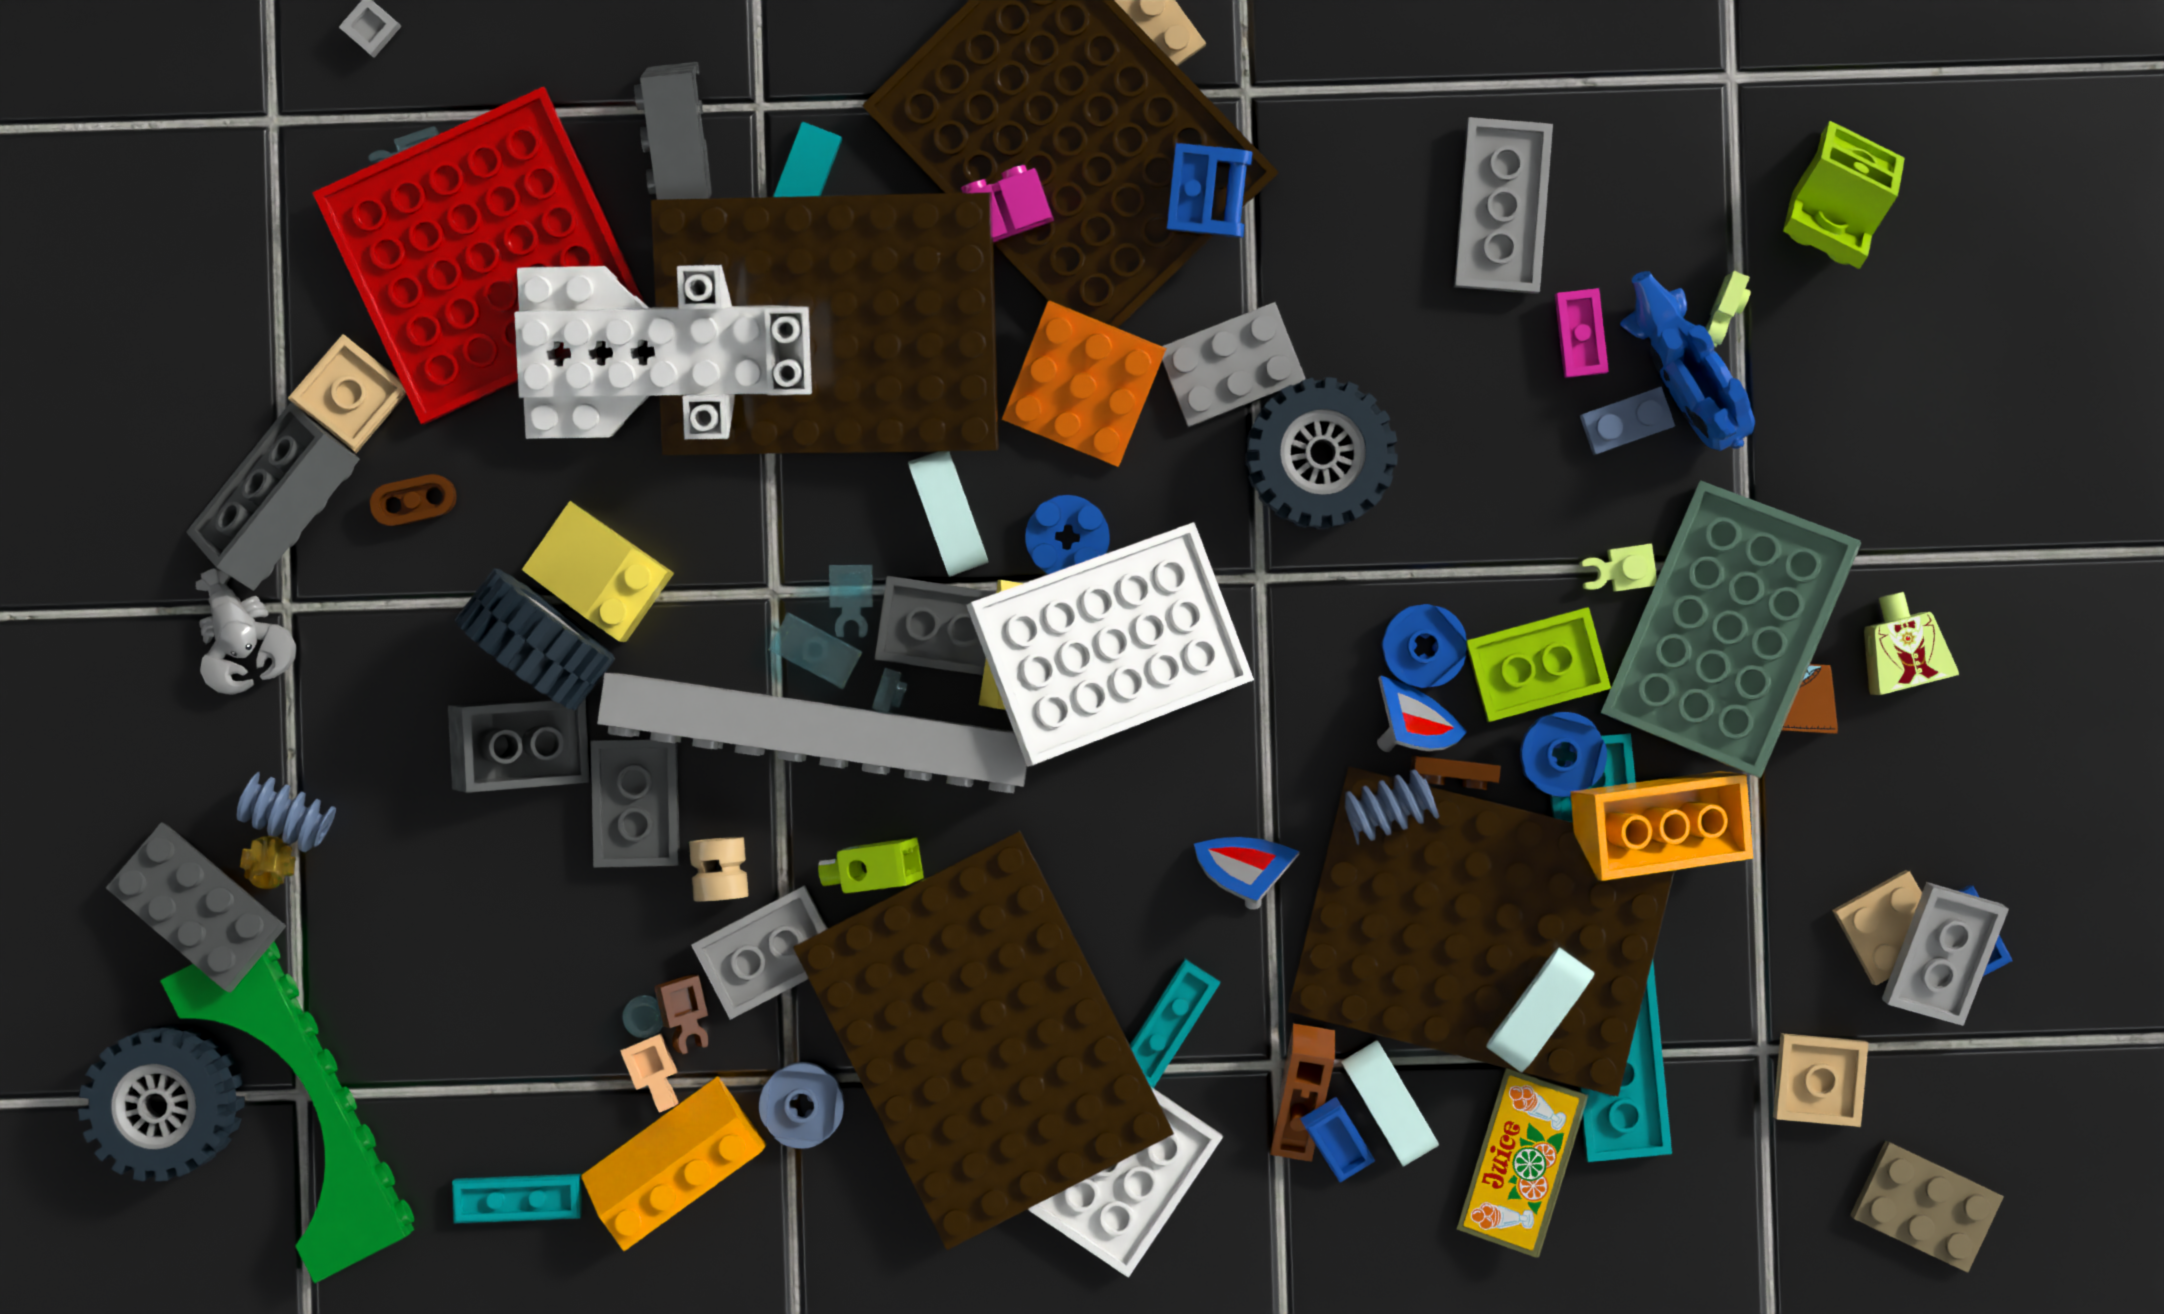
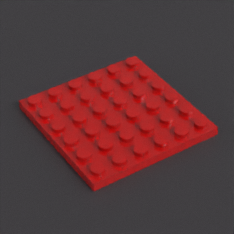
[312,86,647,425]

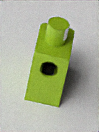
[818,837,924,893]

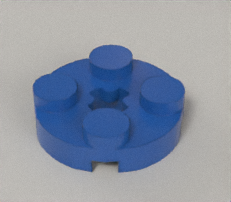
[1025,495,1110,575]
[1381,604,1467,688]
[1520,712,1607,797]

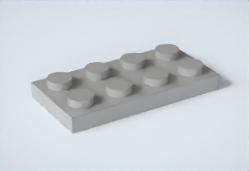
[1454,117,1553,294]

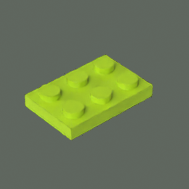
[1466,607,1611,722]

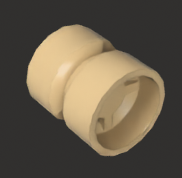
[689,837,749,901]

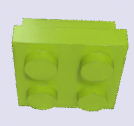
[1783,121,1905,269]

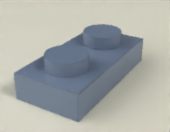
[1580,387,1675,455]

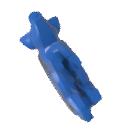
[1620,271,1755,451]

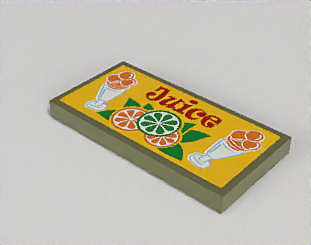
[1457,1068,1589,1258]

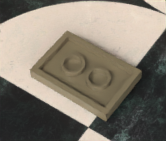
[1850,1140,2004,1273]

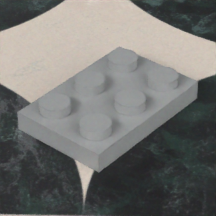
[1162,302,1305,428]
[1882,882,2009,1026]
[691,885,828,1020]

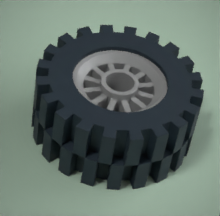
[1245,377,1398,529]
[455,568,615,711]
[78,1025,245,1182]

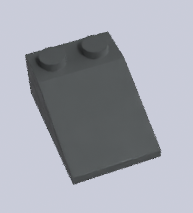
[448,699,590,793]

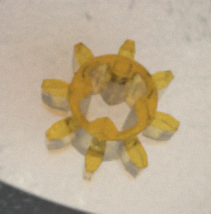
[240,836,296,889]

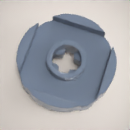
[759,1062,845,1149]

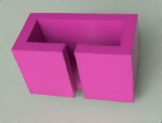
[961,165,1054,242]

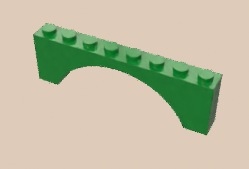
[160,942,414,1284]

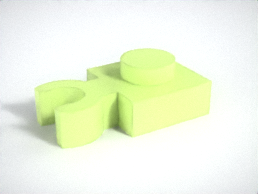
[1705,271,1751,347]
[1579,544,1657,592]

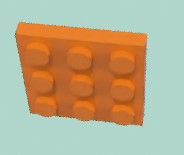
[1002,301,1167,467]

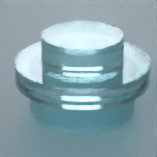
[623,995,663,1038]

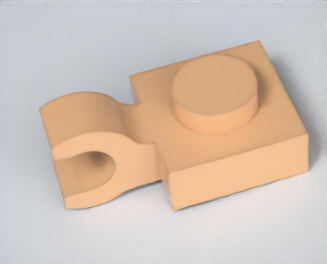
[620,1033,679,1112]

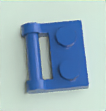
[1167,143,1252,238]

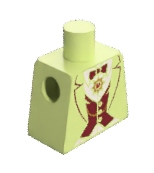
[1864,592,1959,695]

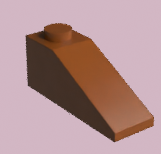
[1270,1023,1335,1162]

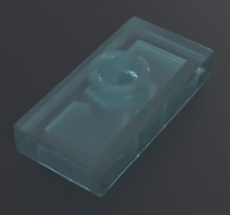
[768,612,863,689]

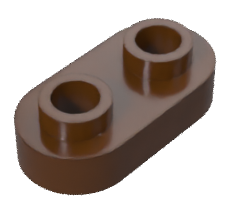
[370,474,457,526]

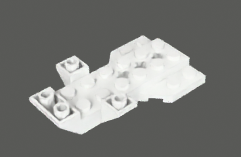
[515,265,812,439]

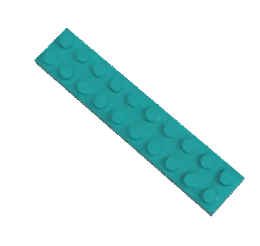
[1549,733,1672,1162]

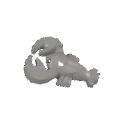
[196,568,296,695]

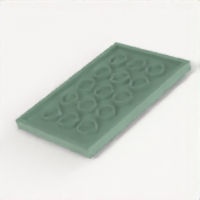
[1601,480,1861,779]

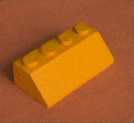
[1570,771,1753,881]
[581,1076,767,1251]

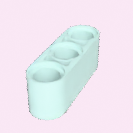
[908,451,989,577]
[1486,947,1594,1072]
[1341,1040,1439,1167]

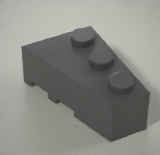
[634,62,712,199]

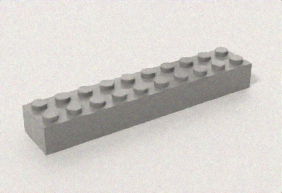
[597,673,1027,793]

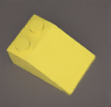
[522,501,674,642]

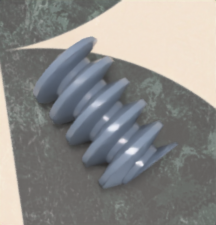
[1344,769,1439,845]
[236,772,336,852]

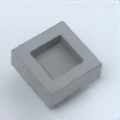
[339,0,401,57]

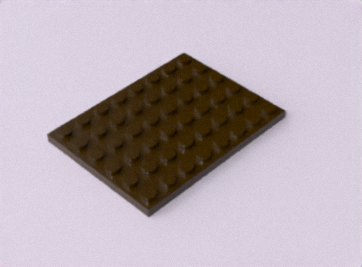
[862,0,1279,328]
[651,192,999,455]
[1287,766,1675,1097]
[793,831,1174,1250]

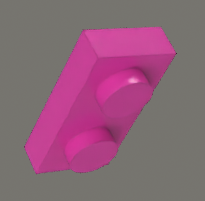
[1555,288,1609,378]

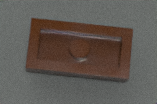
[1410,755,1501,790]

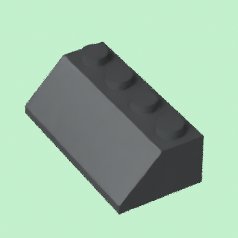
[186,402,360,591]

